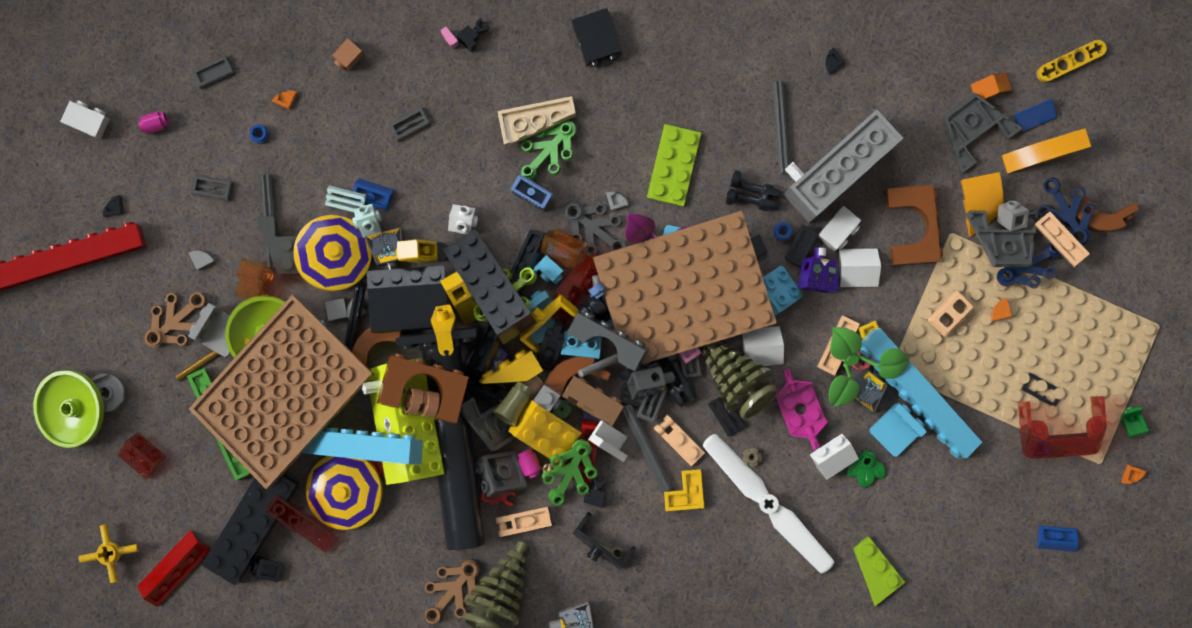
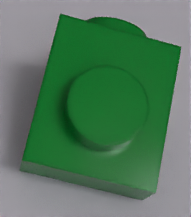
[1121,406,1149,439]

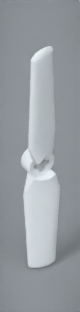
[703,434,834,573]

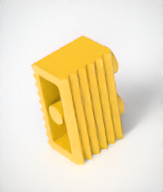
[396,239,438,263]

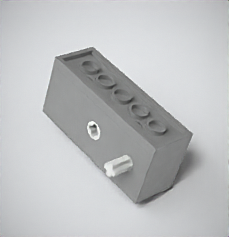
[783,110,903,223]

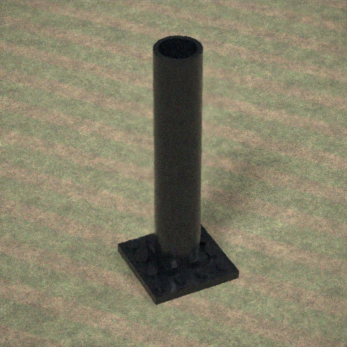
[396,326,485,550]

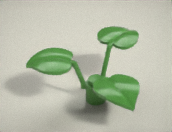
[829,327,910,407]

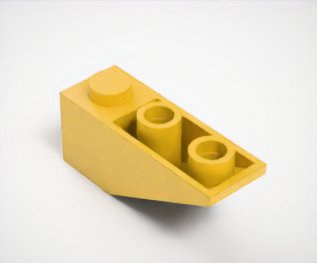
[440,272,476,326]
[479,350,543,384]

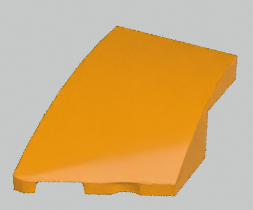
[961,172,1003,237]

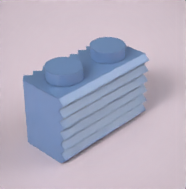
[511,174,553,211]

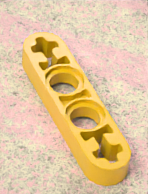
[1037,40,1107,83]

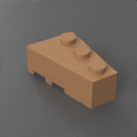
[562,376,624,427]

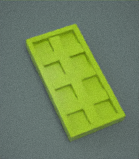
[647,124,701,207]

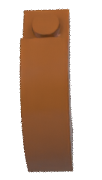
[1068,195,1139,232]
[352,327,403,367]
[545,357,610,396]

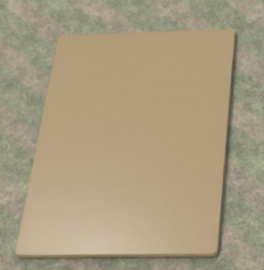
[899,233,1160,464]

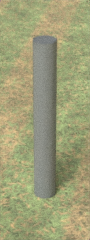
[578,353,618,377]

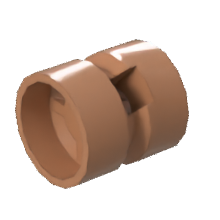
[404,388,439,418]

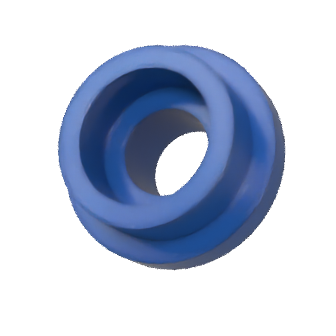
[250,124,269,144]
[773,222,793,241]

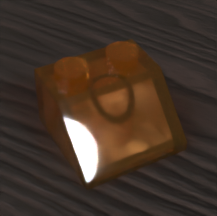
[540,227,587,268]

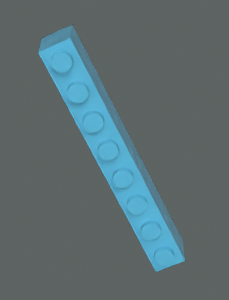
[860,328,982,459]
[303,428,423,465]

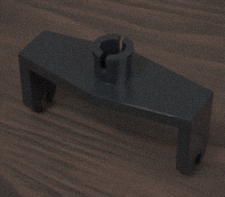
[572,512,636,570]

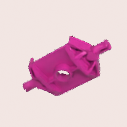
[776,368,828,450]

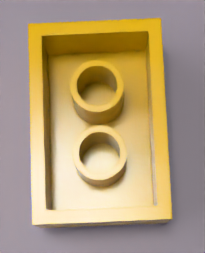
[508,399,581,463]

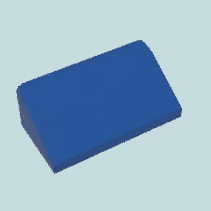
[1014,98,1057,132]
[351,178,394,211]
[1037,526,1079,552]

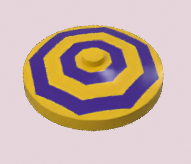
[294,215,372,292]
[306,456,383,530]

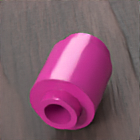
[138,111,169,135]
[517,448,542,478]

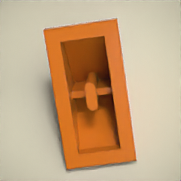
[970,72,1012,100]

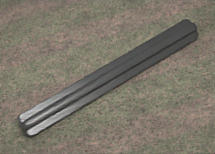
[773,81,790,175]
[261,174,277,269]
[622,404,672,493]

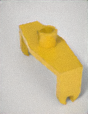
[520,295,579,353]
[431,305,456,356]

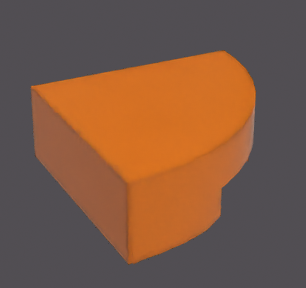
[272,90,298,110]
[991,298,1012,321]
[1121,465,1147,484]

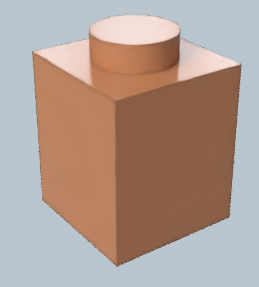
[332,38,364,71]

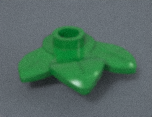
[847,450,885,488]

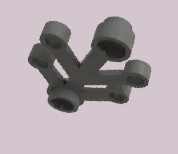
[564,203,626,257]

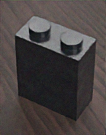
[571,8,622,67]

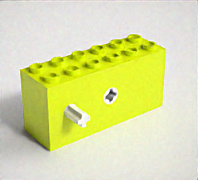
[361,358,444,485]

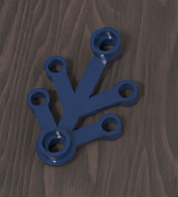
[1038,177,1095,245]
[997,243,1061,289]

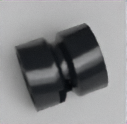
[576,296,609,320]

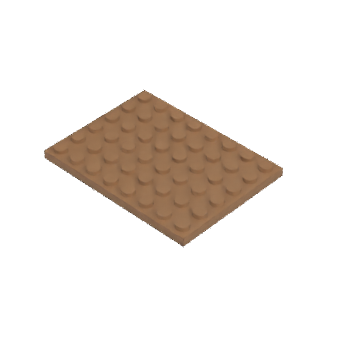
[593,211,777,369]
[189,295,374,489]

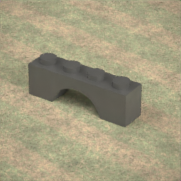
[567,311,649,371]

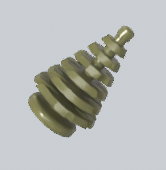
[702,341,779,420]
[462,541,528,628]

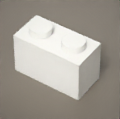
[60,101,110,139]
[817,206,861,251]
[810,434,859,480]

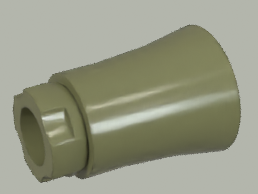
[493,382,532,427]

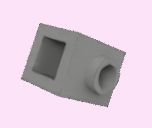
[997,201,1029,231]
[534,383,562,412]

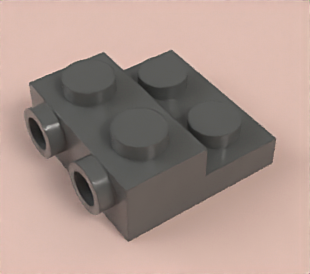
[475,451,527,497]

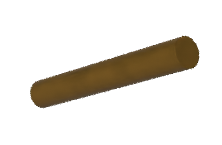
[175,350,220,382]

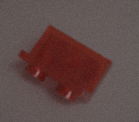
[117,433,166,480]

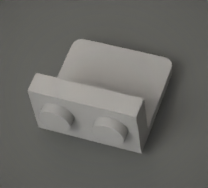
[188,303,230,357]

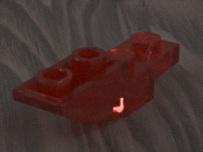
[550,253,598,327]
[265,495,338,553]

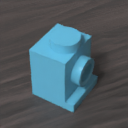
[533,255,563,285]

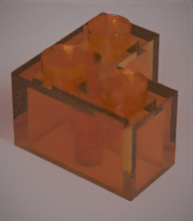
[235,258,273,300]

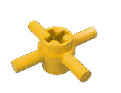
[79,524,139,583]

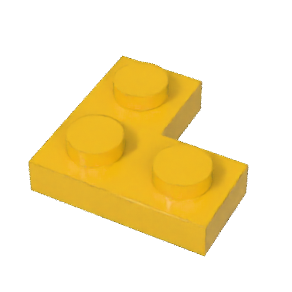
[664,469,704,511]

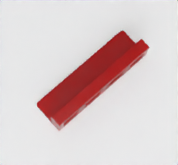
[137,530,211,607]

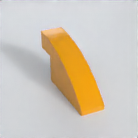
[1002,128,1091,174]

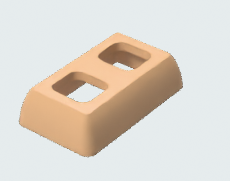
[928,291,975,337]

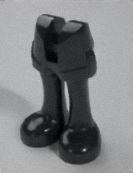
[725,170,783,211]
[646,353,697,407]

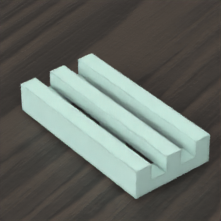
[325,185,366,212]

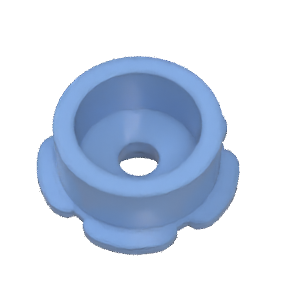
[588,282,606,299]

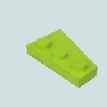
[853,536,905,606]

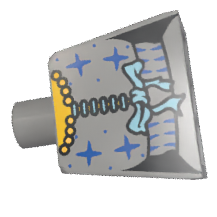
[549,601,594,628]

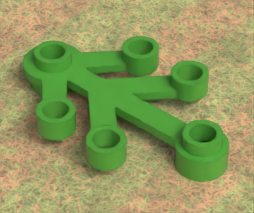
[521,121,576,181]
[542,440,597,506]

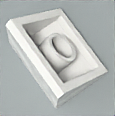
[839,249,881,287]
[742,326,784,366]

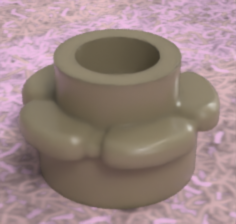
[743,448,762,467]

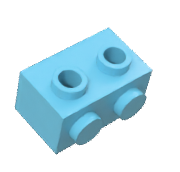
[561,328,602,359]

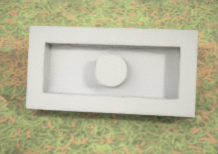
[588,421,628,462]

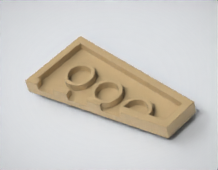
[498,96,576,148]

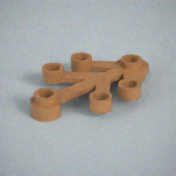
[145,292,206,348]
[424,560,480,624]

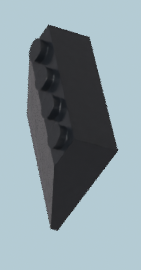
[367,266,447,333]

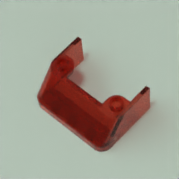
[1018,396,1107,459]

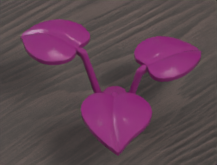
[625,214,688,244]

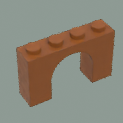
[885,185,943,266]
[377,354,469,424]

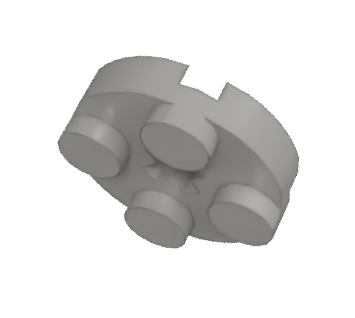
[91,374,126,412]

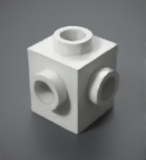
[448,204,478,234]

